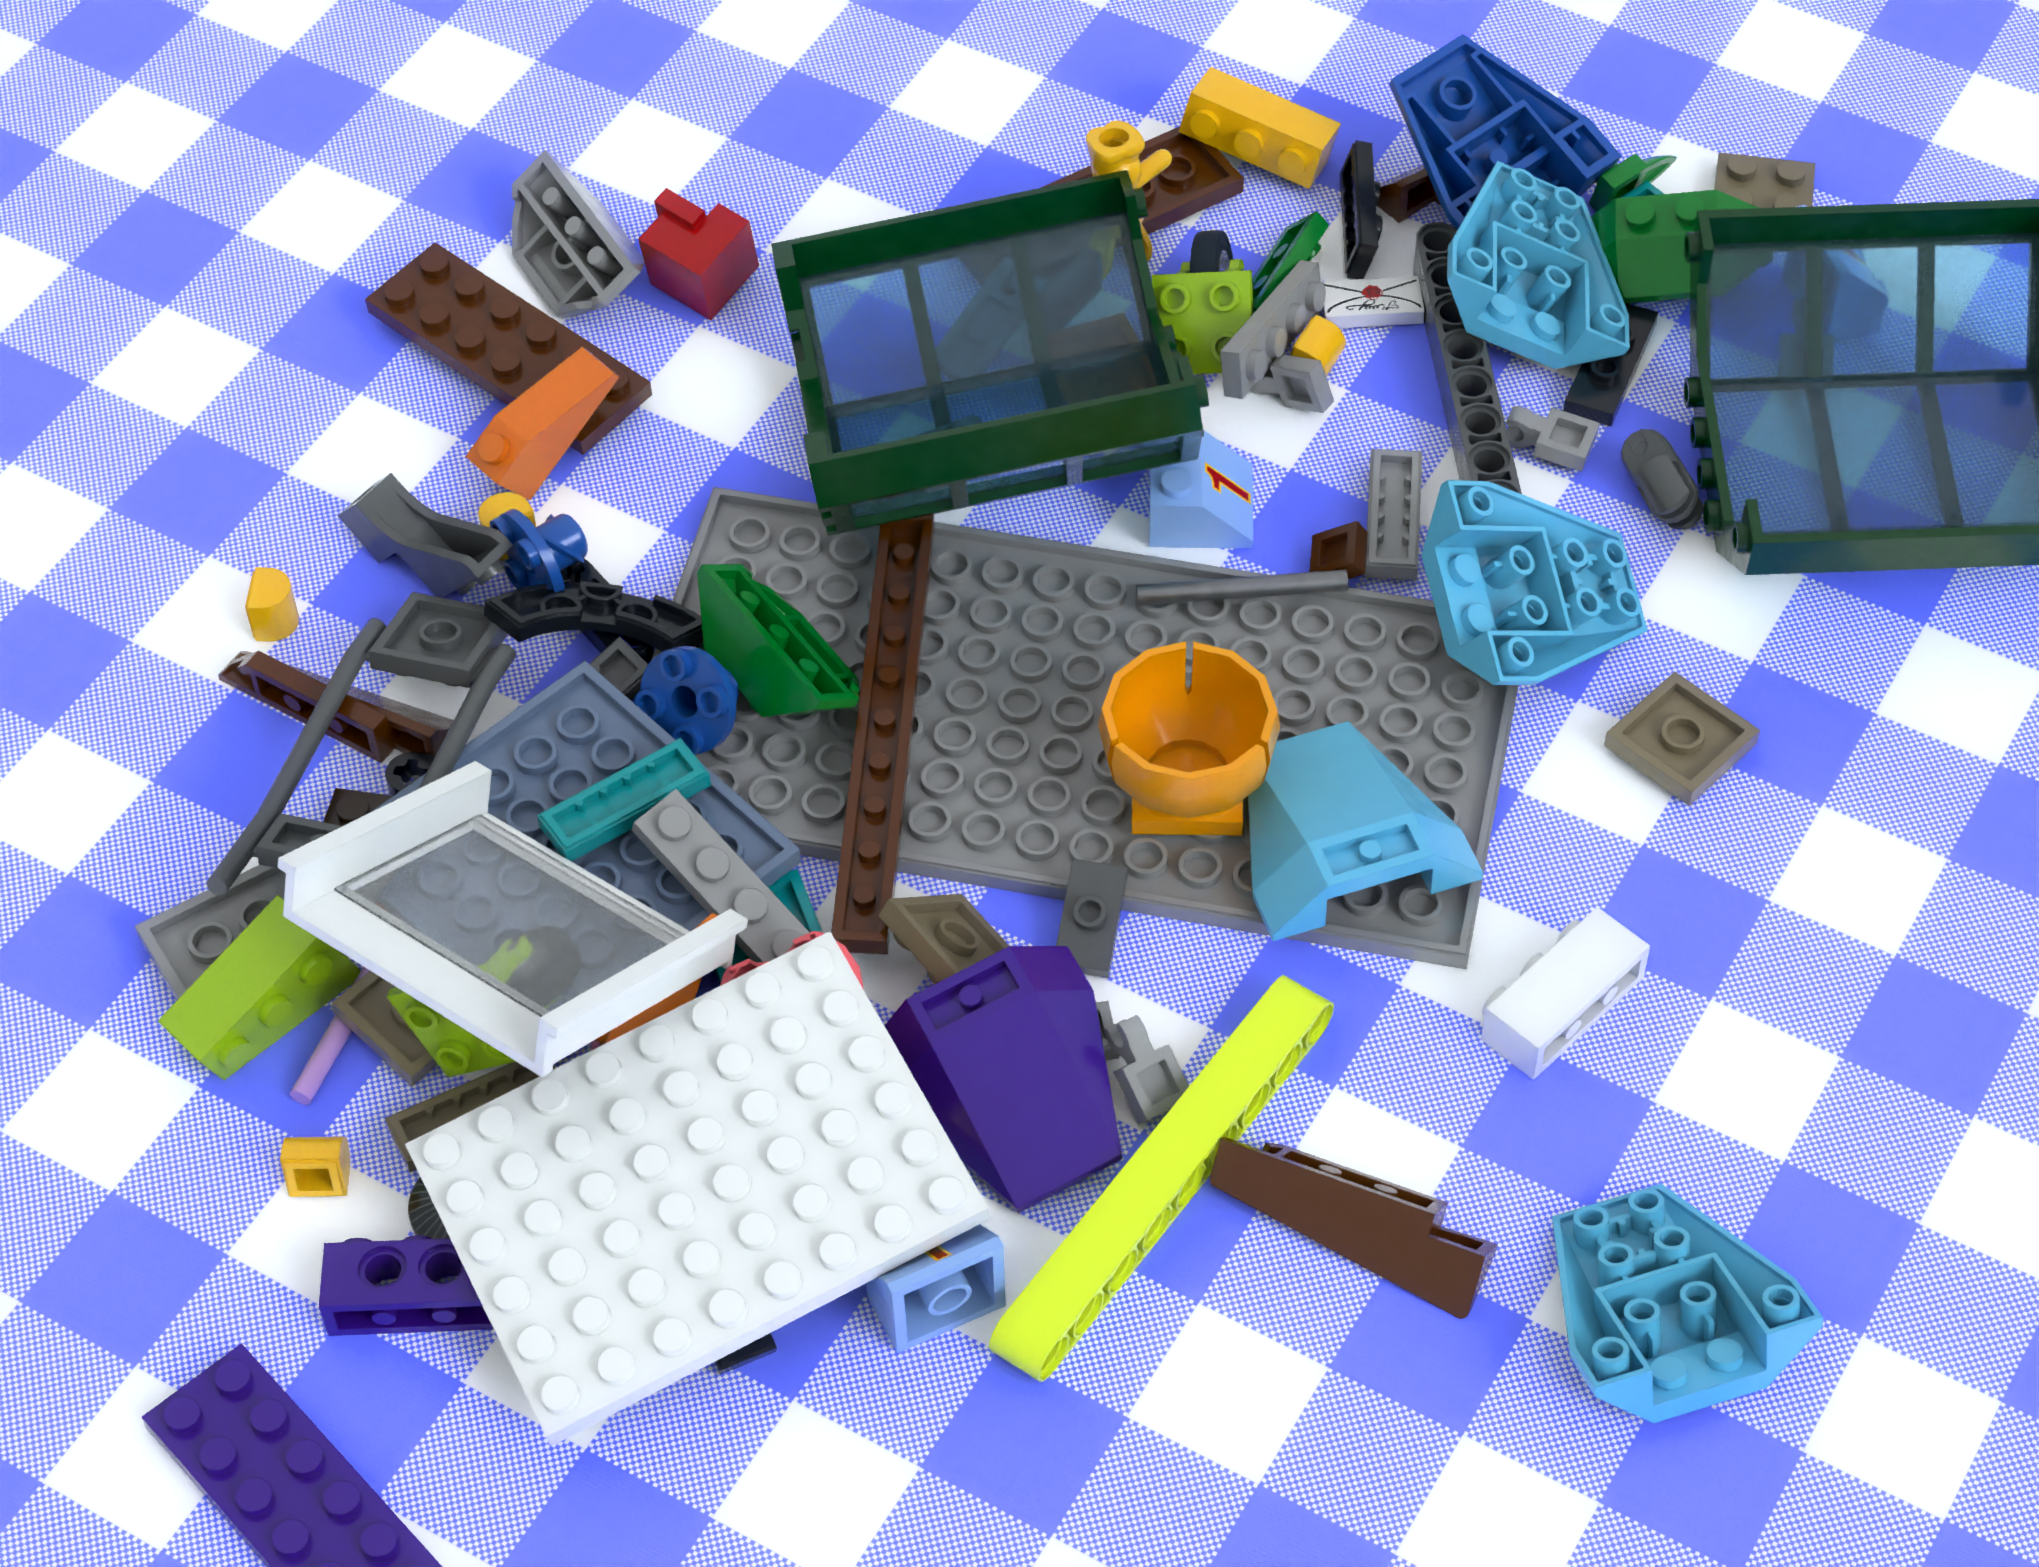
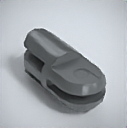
[1620,429,1703,530]

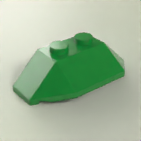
[1591,190,1773,303]
[697,564,859,717]

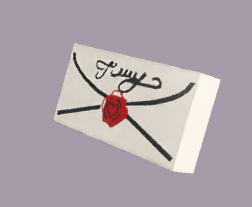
[1320,276,1425,328]

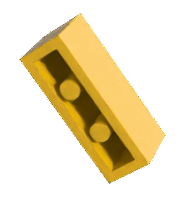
[1179,67,1341,189]

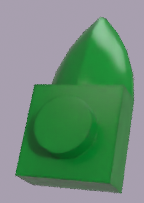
[1589,153,1677,212]

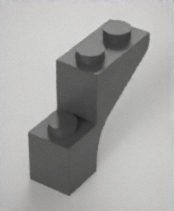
[338,473,513,598]

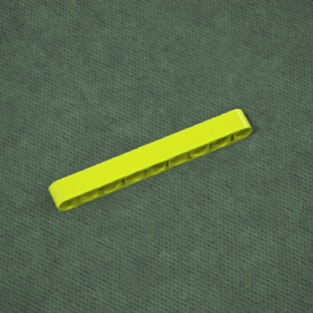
[989,975,1334,1382]

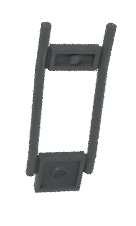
[207,592,516,906]

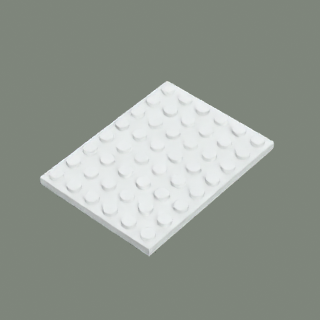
[405,931,991,1446]

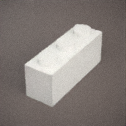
[1481,907,1650,1080]

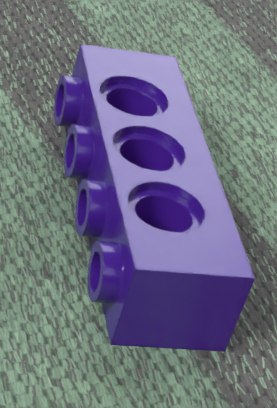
[319,1235,494,1336]

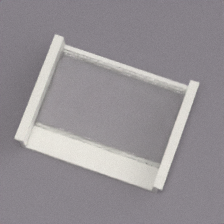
[278,761,748,1077]

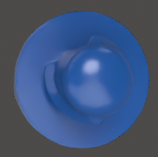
[490,509,588,593]
[634,646,739,755]

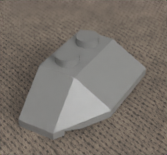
[512,150,645,319]

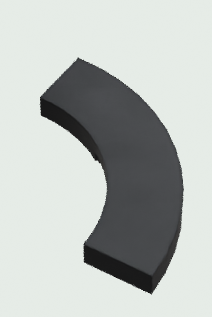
[484,582,703,652]

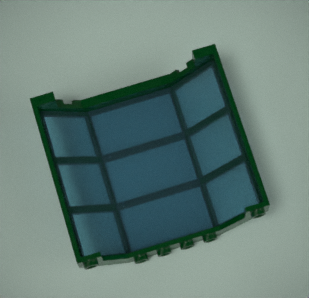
[771,170,1209,536]
[1683,199,2039,575]

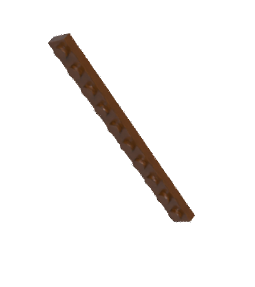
[831,514,935,955]

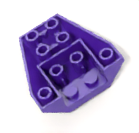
[884,946,1123,1213]

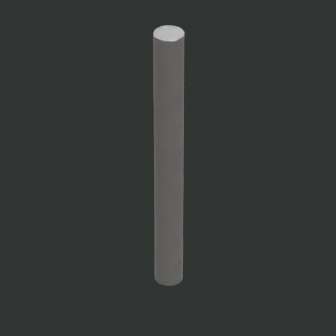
[1136,569,1348,606]

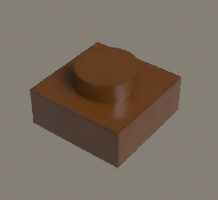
[1309,521,1368,579]

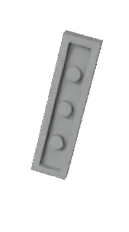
[1220,260,1326,399]
[632,789,810,962]

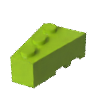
[158,895,361,1080]

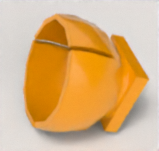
[1098,641,1280,836]

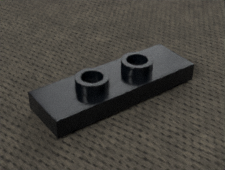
[1340,140,1383,279]
[1563,303,1659,427]

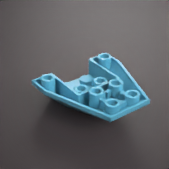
[1447,161,1630,369]
[1421,480,1648,685]
[1248,721,1483,941]
[1552,1184,1823,1423]

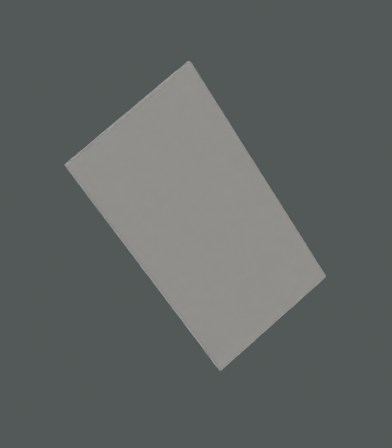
[651,487,1519,969]

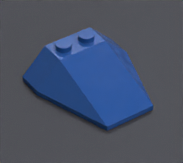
[1389,34,1622,229]

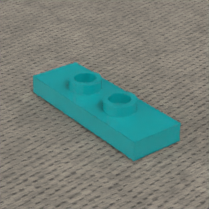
[537,738,711,862]

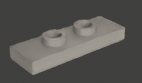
[1364,448,1423,581]

